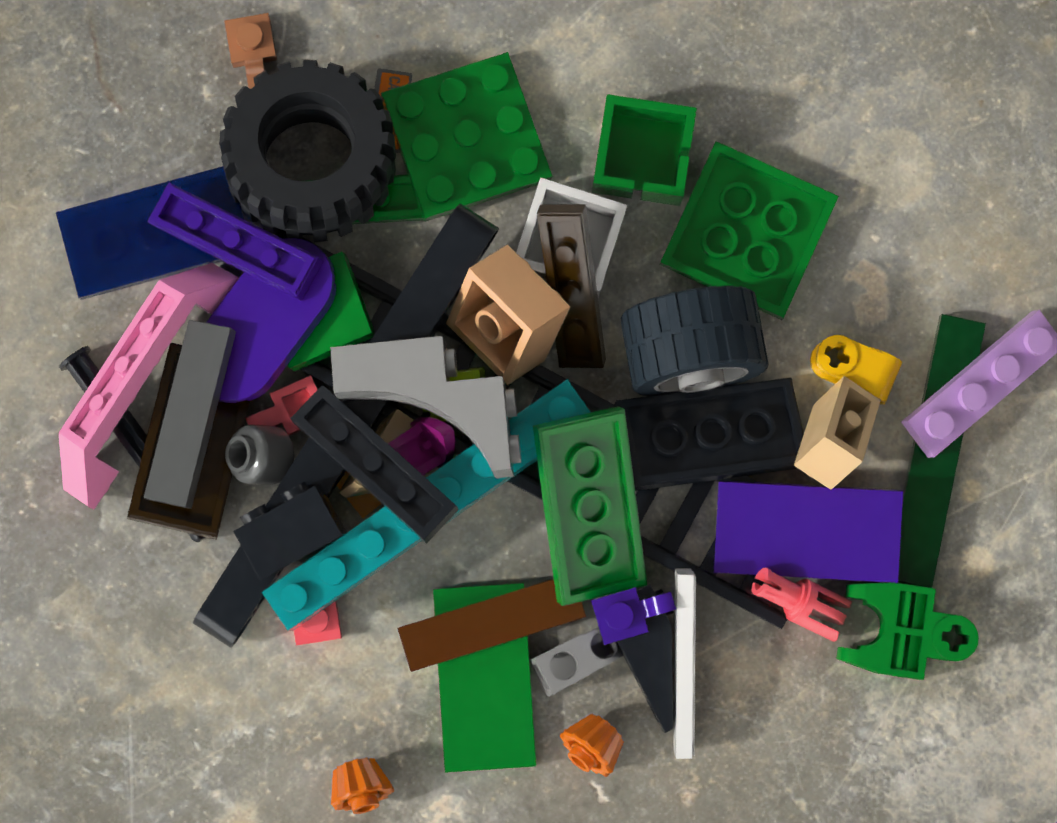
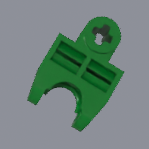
[836,582,979,680]

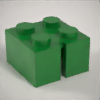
[592,94,697,206]

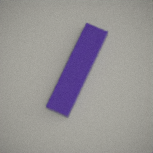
[147,183,323,301]

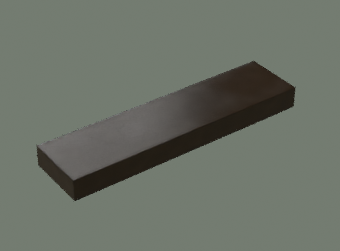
[537,204,606,368]

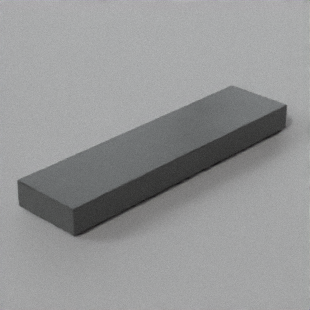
[144,320,236,509]

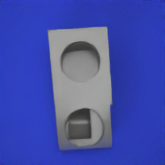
[529,627,623,697]

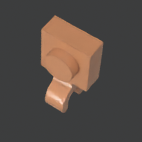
[224,13,277,89]

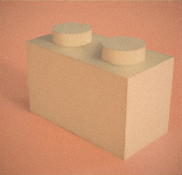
[794,376,881,490]

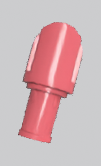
[751,567,853,642]

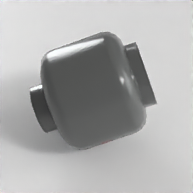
[225,425,295,485]

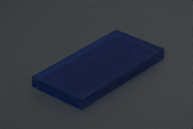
[56,166,245,300]

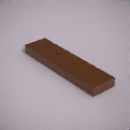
[397,579,586,672]

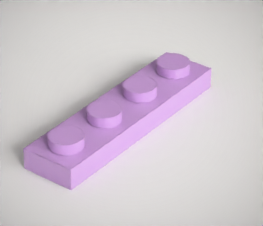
[901,310,1057,458]

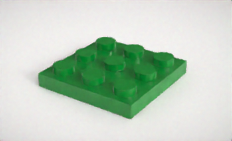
[381,52,553,222]
[659,141,839,320]

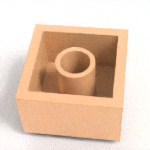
[446,244,570,385]

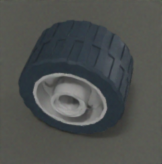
[620,286,769,396]

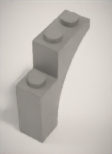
[330,336,521,478]

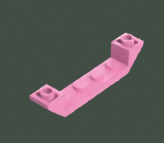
[58,263,239,510]

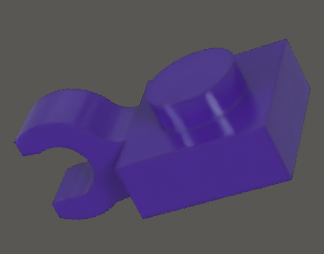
[591,587,676,645]

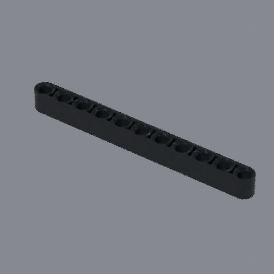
[193,203,499,648]

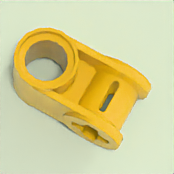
[810,335,902,405]

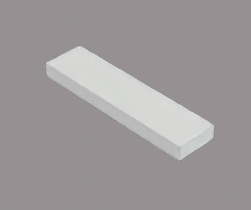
[673,568,696,759]

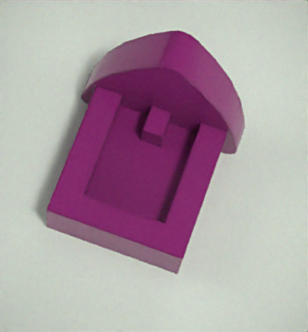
[388,417,455,475]

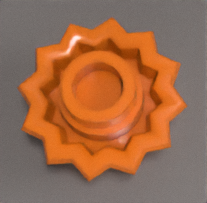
[560,714,624,777]
[331,757,394,814]

